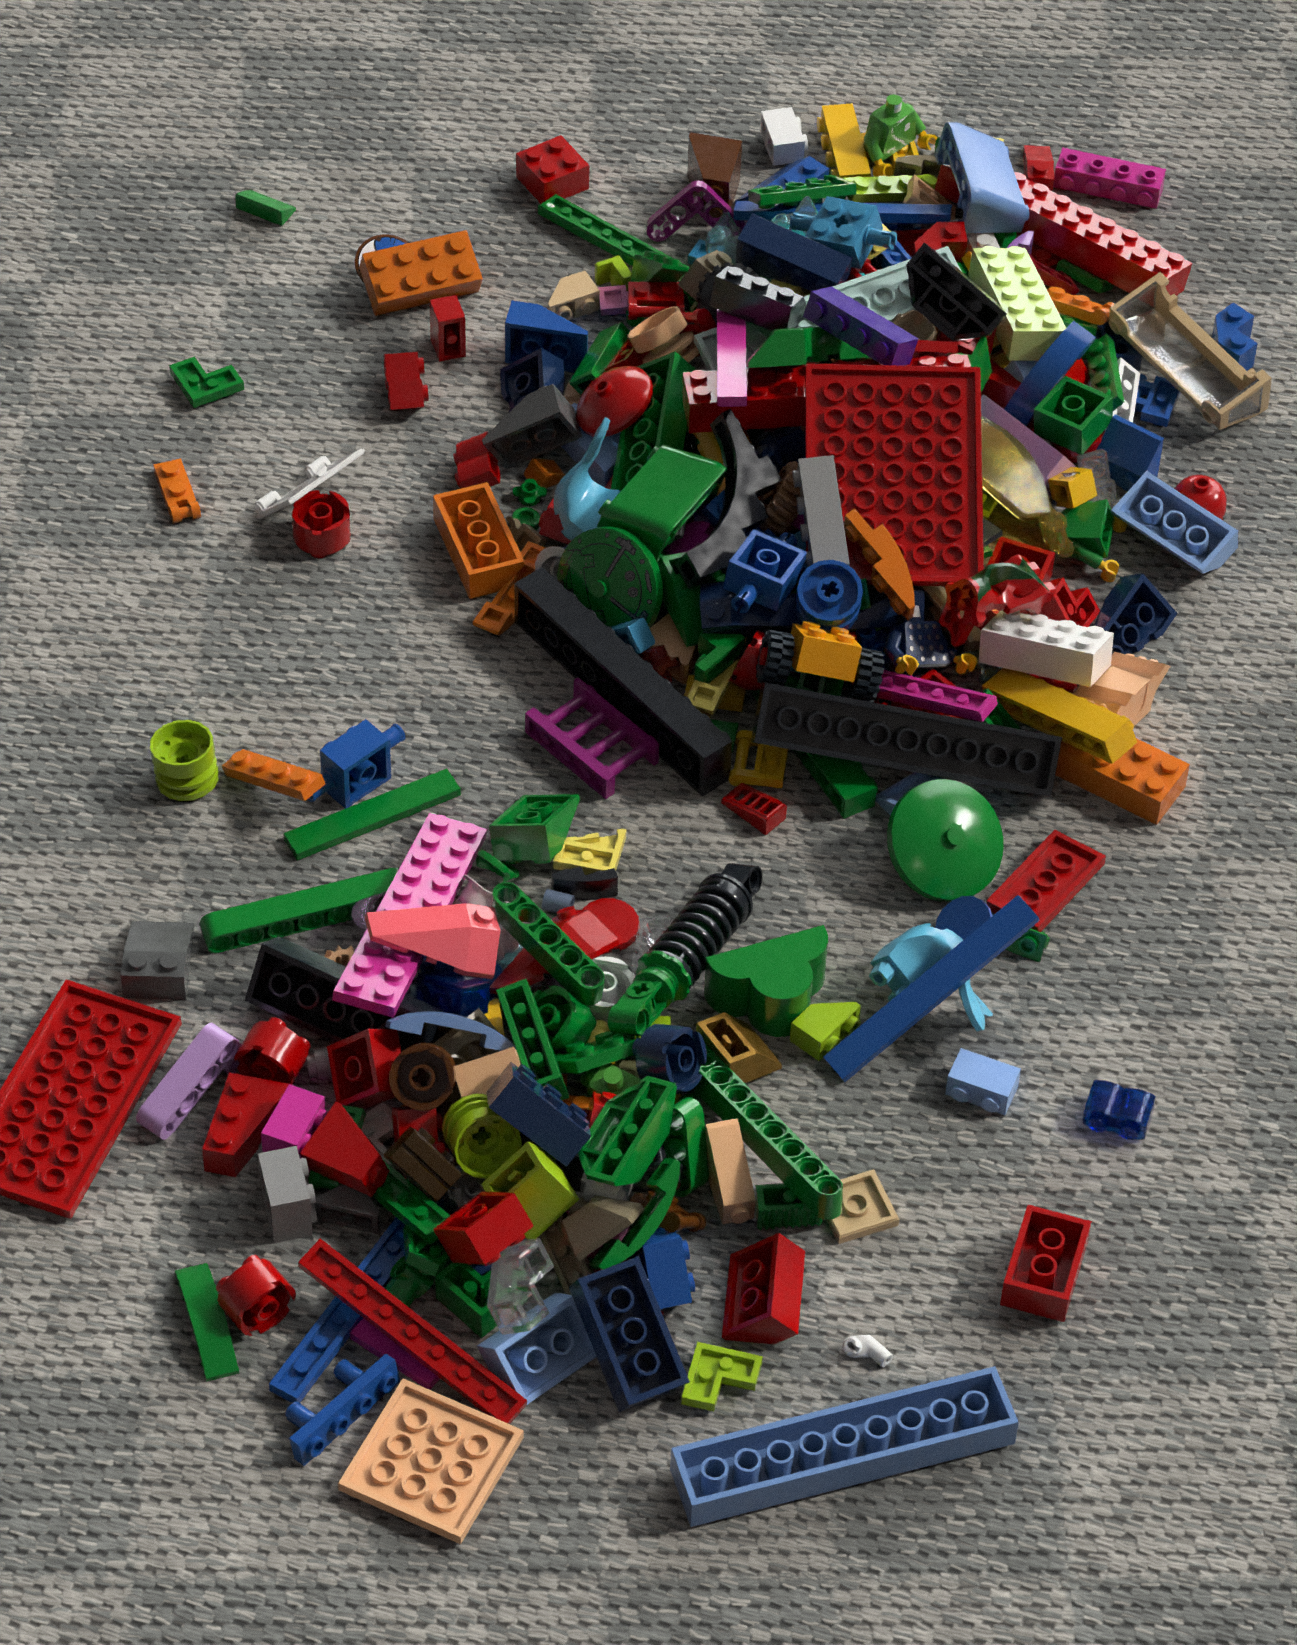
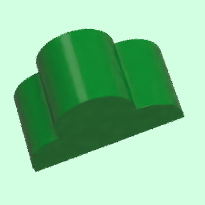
[704,925,828,1037]

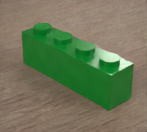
[496,978,570,1101]

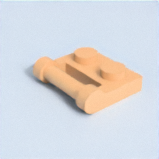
[903,175,956,220]

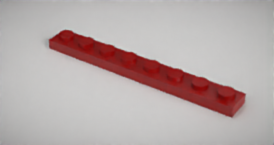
[298,1238,527,1424]

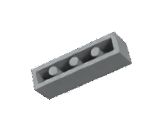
[792,455,850,569]

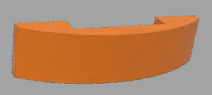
[473,541,545,636]

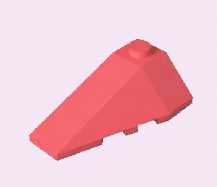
[365,903,500,979]

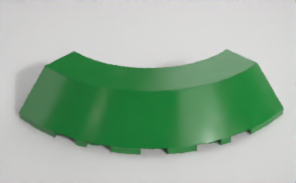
[746,326,870,368]

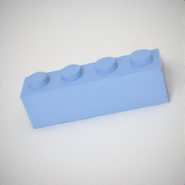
[1111,471,1238,574]

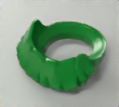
[475,849,520,882]

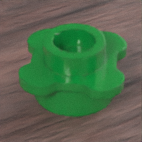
[513,478,547,506]

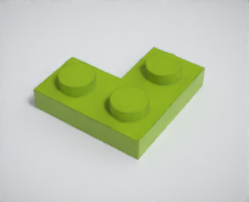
[681,1342,763,1412]

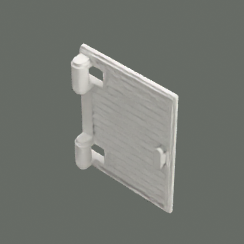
[255,449,365,519]

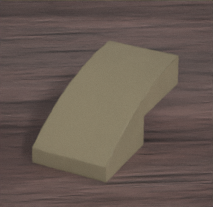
[894,155,941,178]

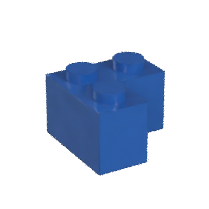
[633,1228,695,1309]

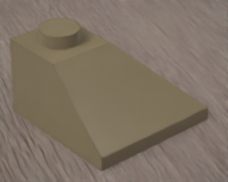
[563,1195,644,1261]

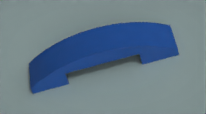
[1004,321,1096,427]

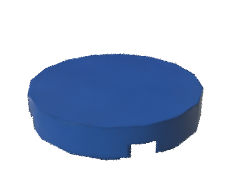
[935,896,993,940]

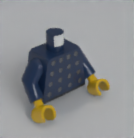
[883,605,977,676]

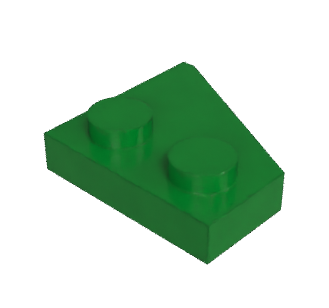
[403,1225,452,1276]

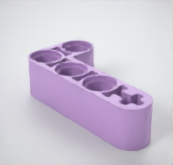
[136,1023,241,1140]

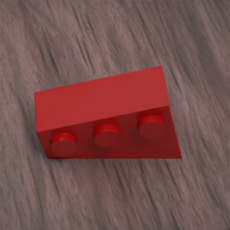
[202,1072,292,1177]

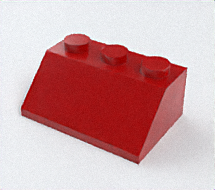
[722,1233,805,1345]

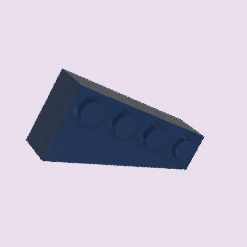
[736,213,852,291]

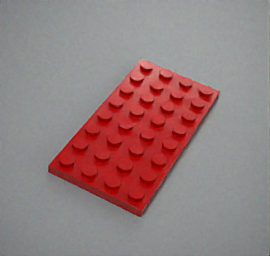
[0,979,182,1219]

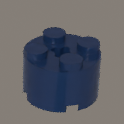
[632,1024,707,1091]

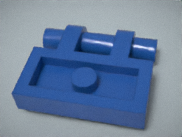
[1134,374,1181,427]

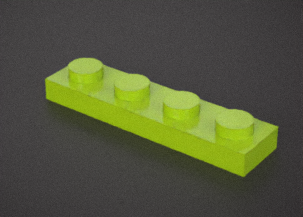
[843,174,937,203]

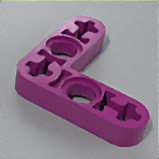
[646,180,746,244]

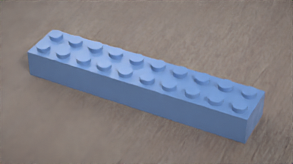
[670,1366,1019,1527]

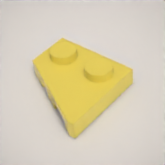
[553,829,627,875]

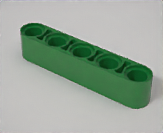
[491,882,605,1006]

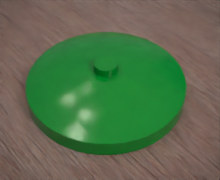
[887,779,1004,902]

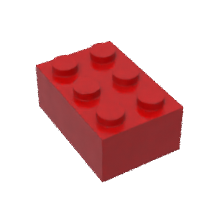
[1000,1204,1092,1322]

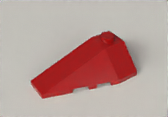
[489,906,620,994]

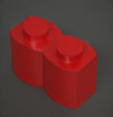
[453,431,501,489]

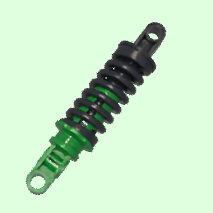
[608,863,763,1036]

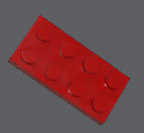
[986,829,1106,932]

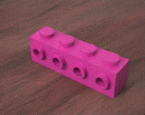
[1053,147,1166,209]

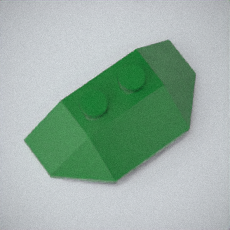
[578,1076,677,1187]

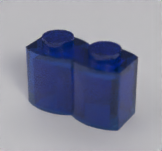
[1082,1080,1156,1140]

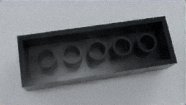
[244,936,443,1052]

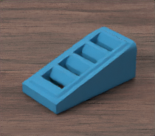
[611,618,655,654]

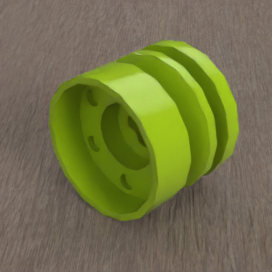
[150,720,219,801]
[442,1093,522,1179]

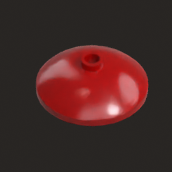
[576,366,653,437]

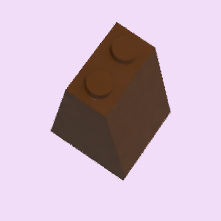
[687,132,742,222]

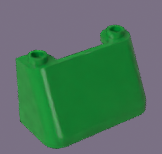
[597,444,728,562]

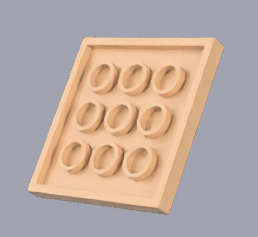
[338,1378,524,1544]

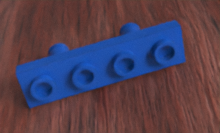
[285,1354,400,1466]

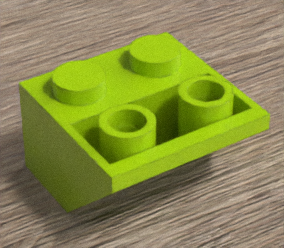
[481,1142,579,1242]

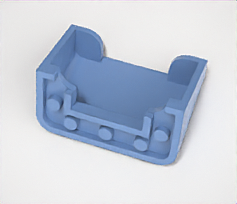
[934,122,1029,233]

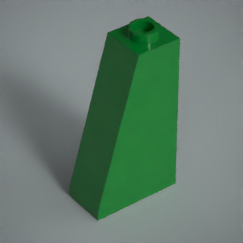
[570,322,630,395]

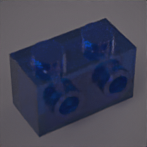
[416,968,490,1017]

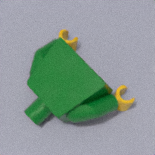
[1044,499,1127,582]

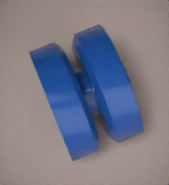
[795,560,863,631]

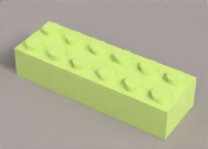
[968,246,1066,361]

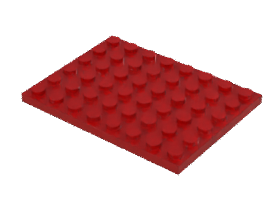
[805,364,984,586]

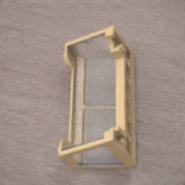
[1109,272,1272,430]

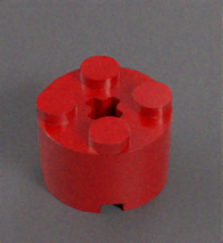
[292,490,351,559]
[234,1017,311,1084]
[216,1255,296,1336]

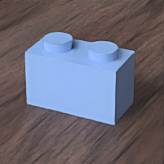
[945,1048,1021,1115]

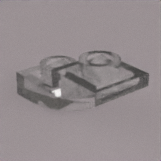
[1077,449,1118,509]

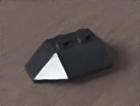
[906,243,1007,342]

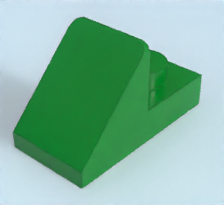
[694,633,745,684]

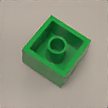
[1034,376,1113,455]

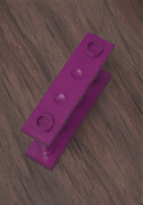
[525,677,659,800]

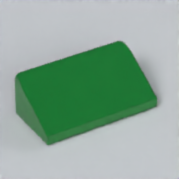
[235,190,296,226]

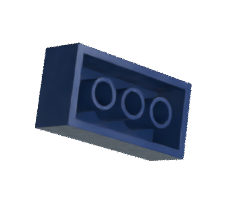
[569,1256,690,1413]

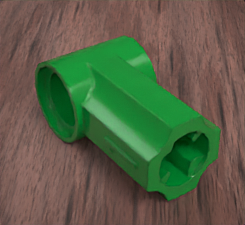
[385,1256,434,1307]

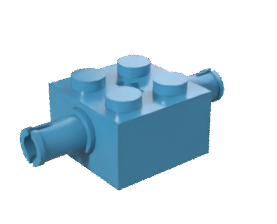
[790,196,897,269]

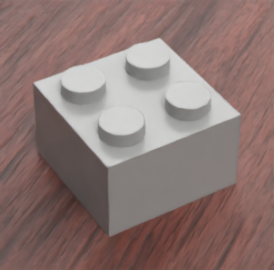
[258,1146,317,1243]

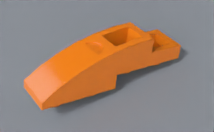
[844,508,915,621]

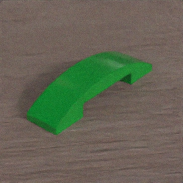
[589,1158,680,1270]
[175,1263,239,1382]

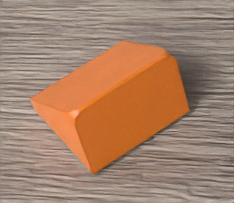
[524,458,565,488]

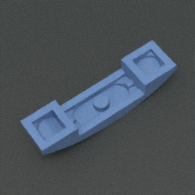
[385,1012,516,1051]

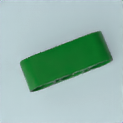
[663,1097,709,1197]

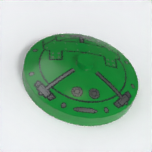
[557,526,663,628]

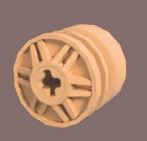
[627,306,699,364]

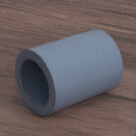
[542,889,575,913]

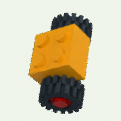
[756,621,884,702]

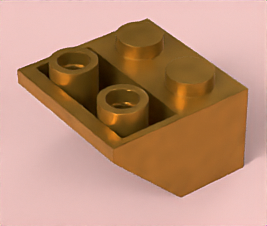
[696,1012,782,1083]

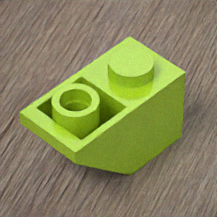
[790,1002,861,1061]

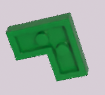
[169,356,244,408]

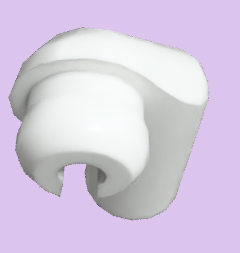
[842,1335,893,1368]

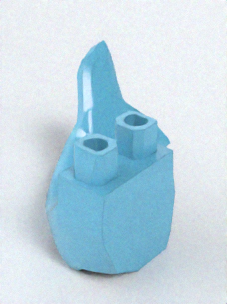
[554,417,620,541]
[869,923,993,1031]

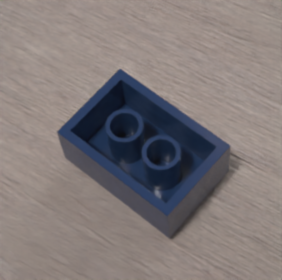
[486,1062,591,1167]

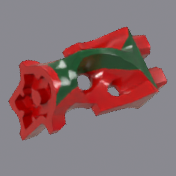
[938,554,1056,647]

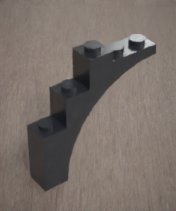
[675,409,782,589]

